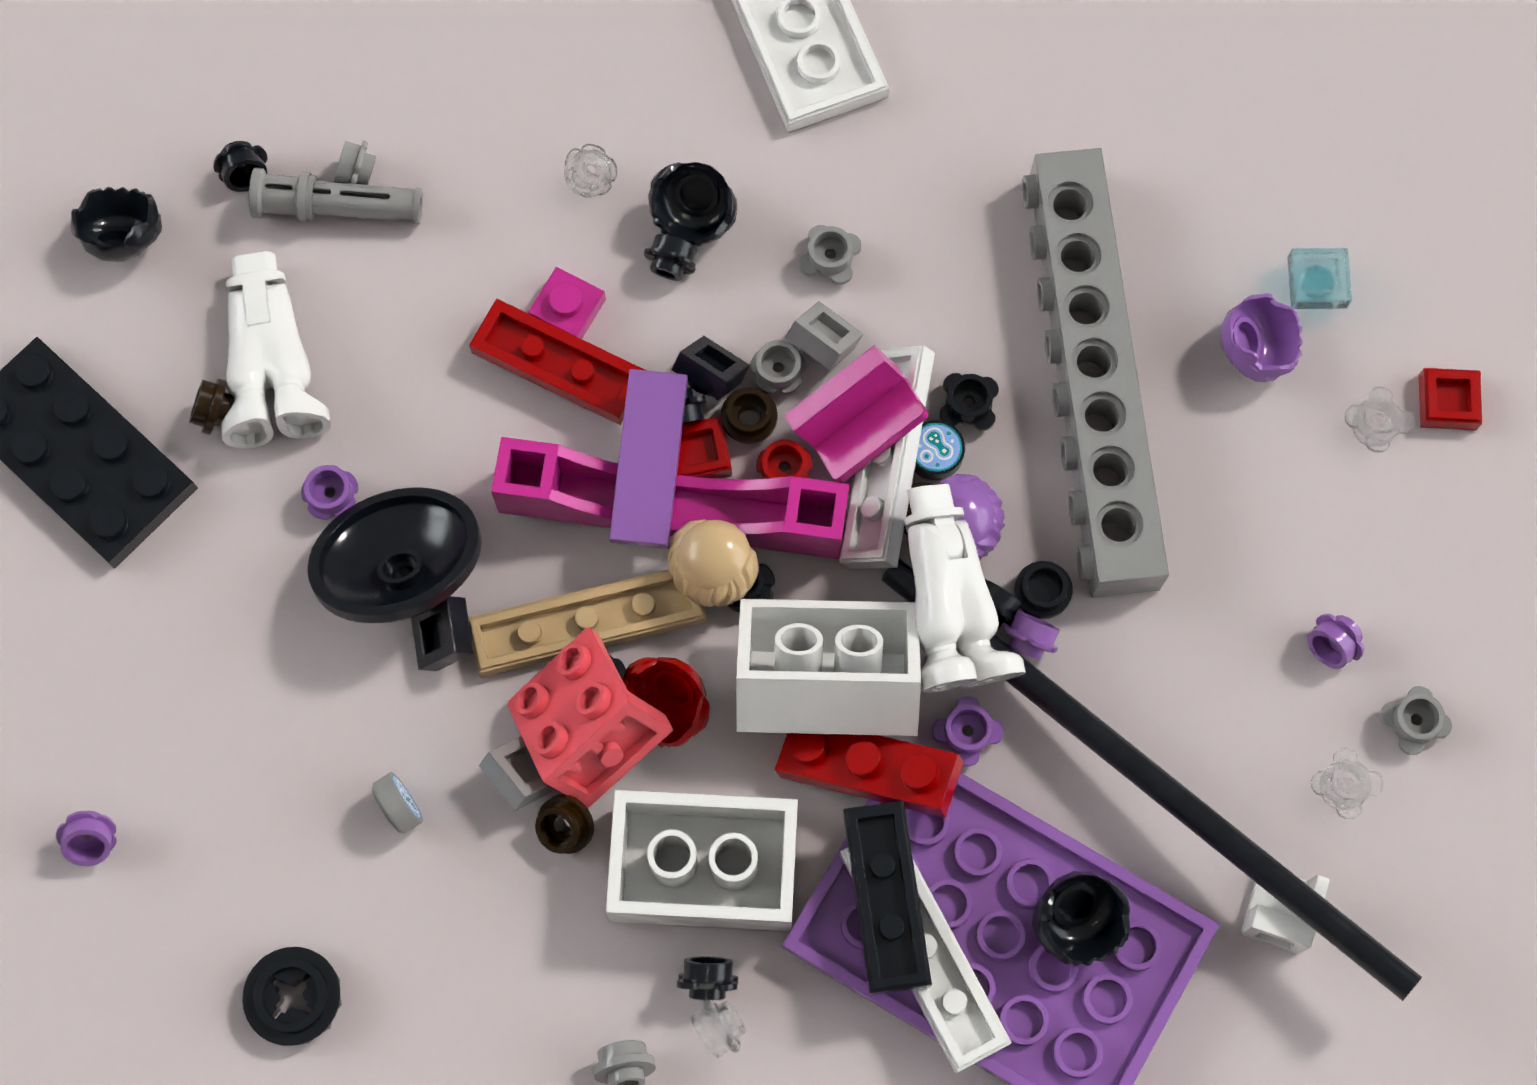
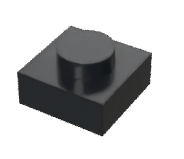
[671,336,750,400]
[411,596,474,671]

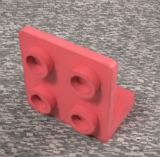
[508,627,673,808]

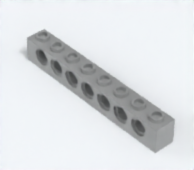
[1022,148,1169,598]

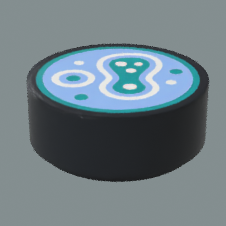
[914,420,965,480]

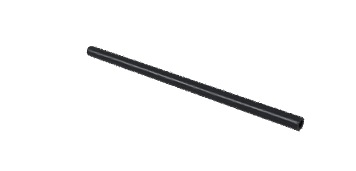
[882,558,1422,1001]

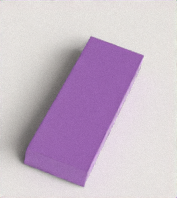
[609,369,688,549]

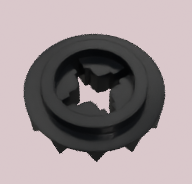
[242,947,342,1046]

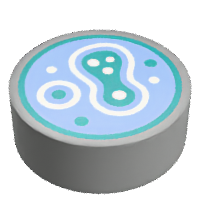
[372,772,423,834]

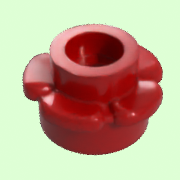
[756,439,813,479]

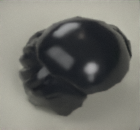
[648,162,738,247]
[71,187,162,262]
[1032,871,1130,966]

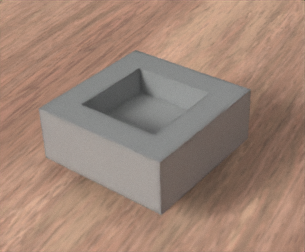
[785,301,863,370]
[479,736,556,811]

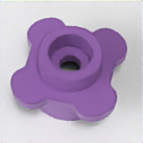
[932,696,1003,767]

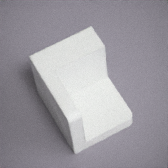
[1240,875,1330,955]

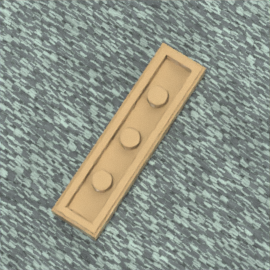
[468,569,707,678]

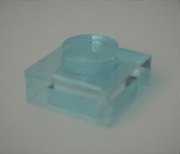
[1287,248,1352,309]

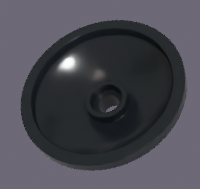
[307,487,482,623]

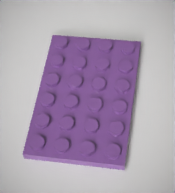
[782,740,1220,1085]

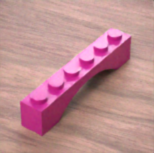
[491,437,849,559]

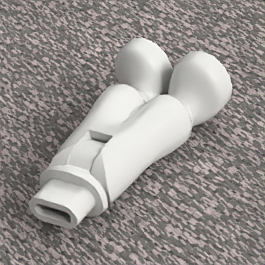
[221,251,331,449]
[905,484,1026,693]

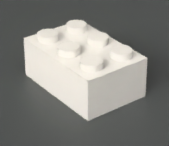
[736,599,921,736]
[606,790,798,931]

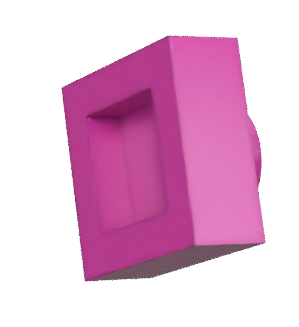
[528,267,606,339]

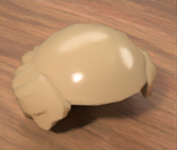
[667,519,759,607]

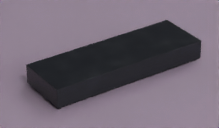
[843,801,932,995]

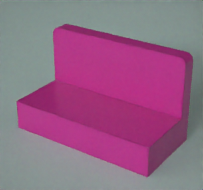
[784,345,928,483]

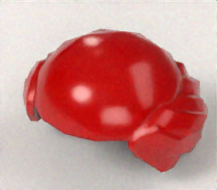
[622,657,710,748]

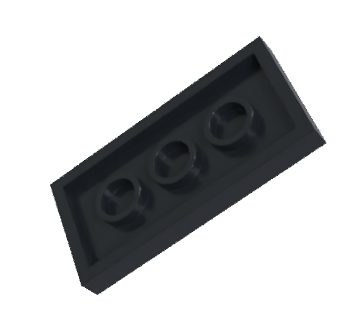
[0,337,198,569]

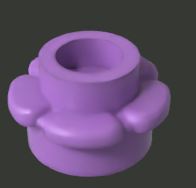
[301,465,358,520]
[1004,611,1060,660]
[1307,614,1364,669]
[56,811,117,866]

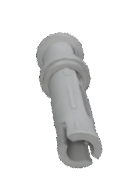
[249,168,423,224]

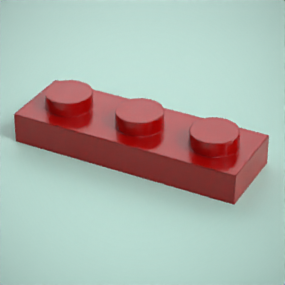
[469,298,646,425]
[774,733,964,818]

